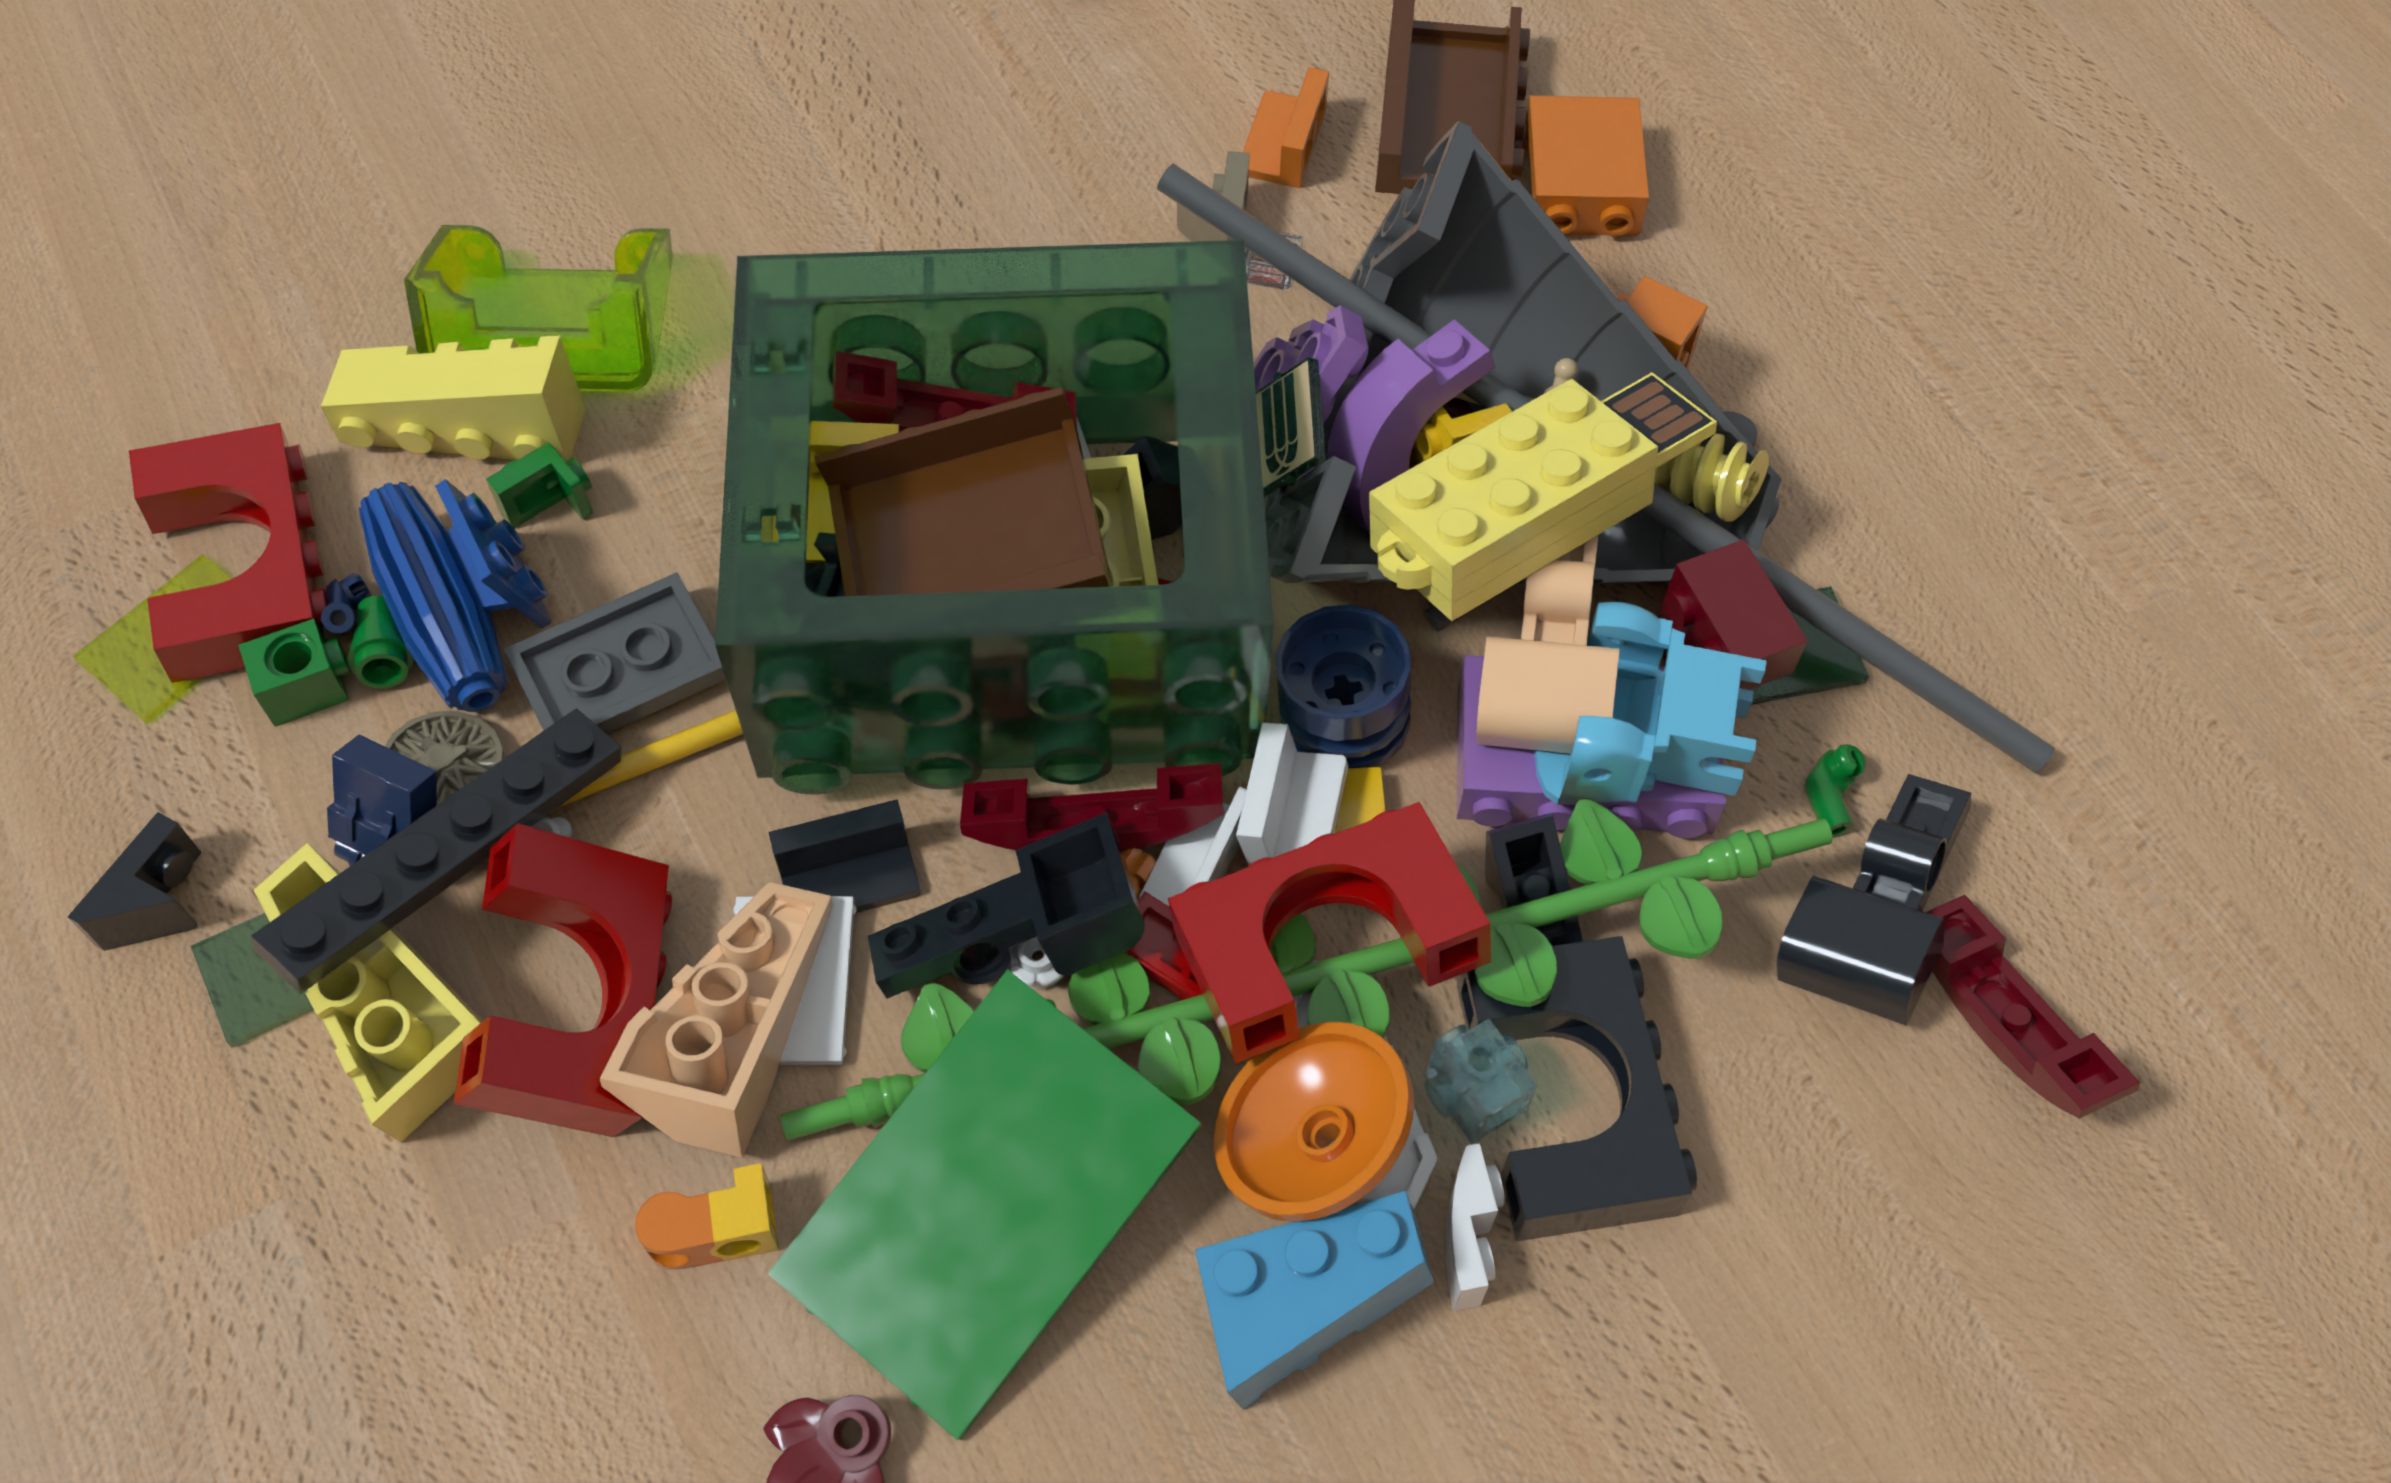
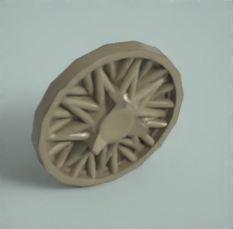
[385,711,504,805]

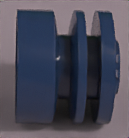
[1275,604,1411,768]

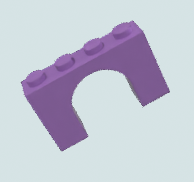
[1457,655,1726,838]

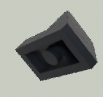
[68,812,202,951]
[1485,813,1583,946]

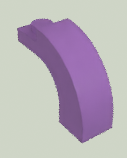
[1327,319,1496,535]

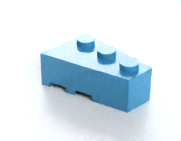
[1195,1191,1434,1410]

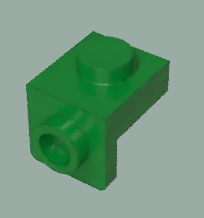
[486,442,593,528]

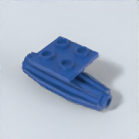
[359,479,552,712]

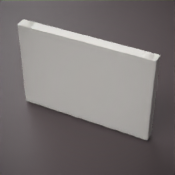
[733,896,857,1065]

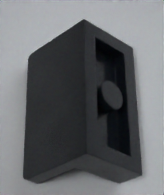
[768,799,921,913]

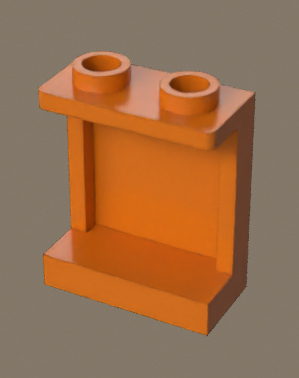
[1523,95,1649,236]

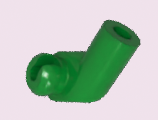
[1805,744,1866,838]

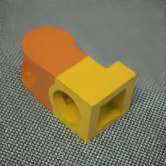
[635,1163,779,1269]

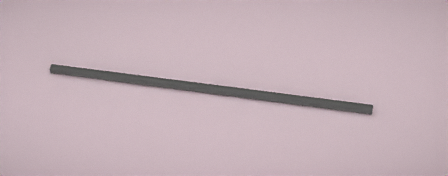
[1157,163,2055,773]

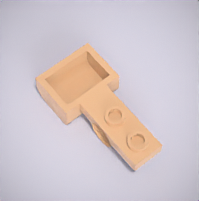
[1476,535,1619,754]

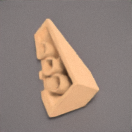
[600,882,832,1158]

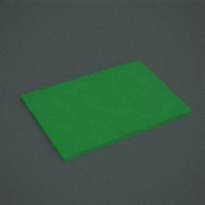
[768,969,1204,1440]

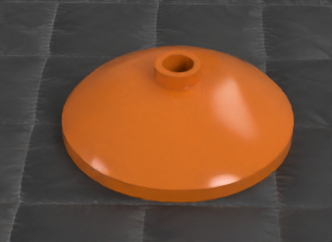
[1214,1022,1414,1222]

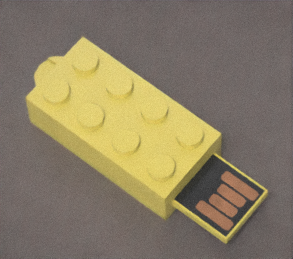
[1369,372,1717,621]

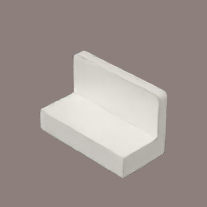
[1236,723,1348,866]
[1139,787,1247,906]

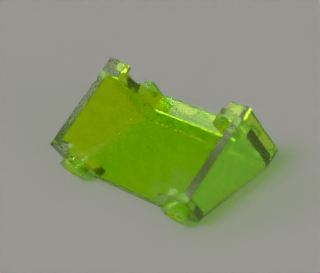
[404,225,673,392]

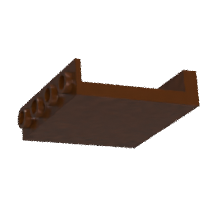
[814,387,1118,680]

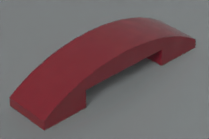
[832,351,1077,432]
[960,763,1224,851]
[1926,895,2140,1119]

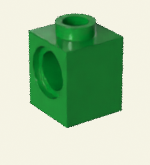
[238,619,351,727]

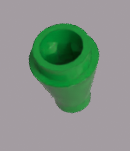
[348,595,414,689]

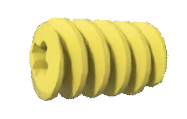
[1655,433,1769,522]

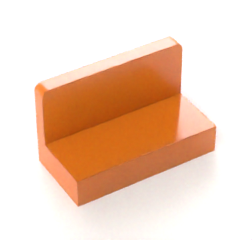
[1243,67,1329,188]

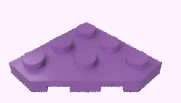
[1238,305,1369,490]

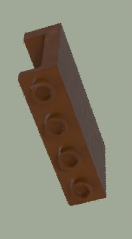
[1375,0,1530,194]

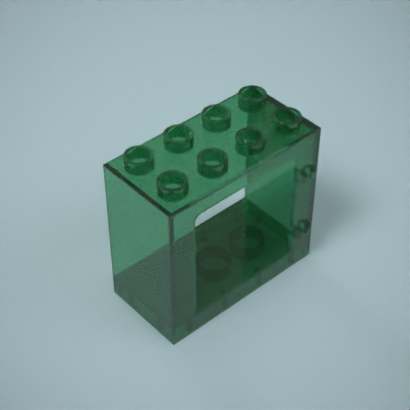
[715,240,1274,795]

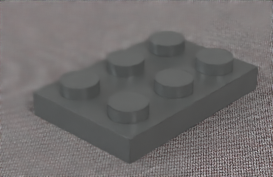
[504,572,732,734]

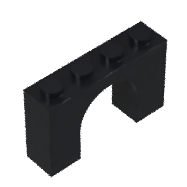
[1457,936,1697,1242]

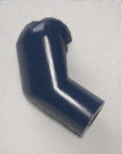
[321,573,372,635]

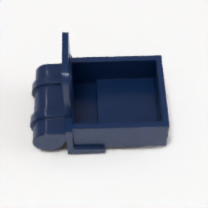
[327,734,437,866]

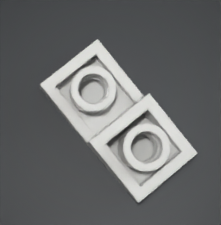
[1445,1143,1504,1311]

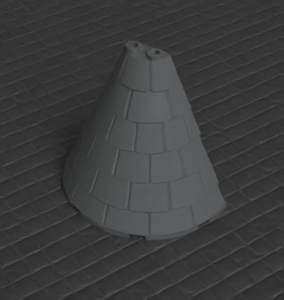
[1258,121,1782,585]

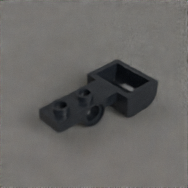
[1777,774,1972,1026]
[868,812,1145,999]

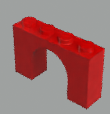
[129,423,327,683]
[1168,801,1491,1064]
[454,823,672,1137]

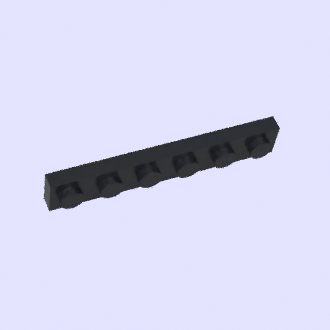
[251,708,622,994]

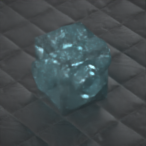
[1425,1019,1537,1144]

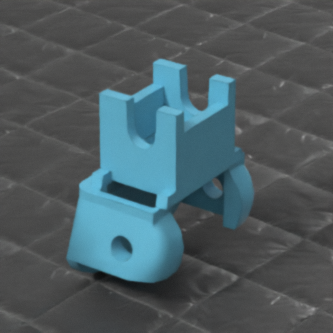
[1534,602,1766,805]

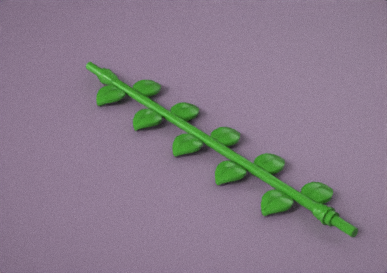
[781,799,1833,1141]

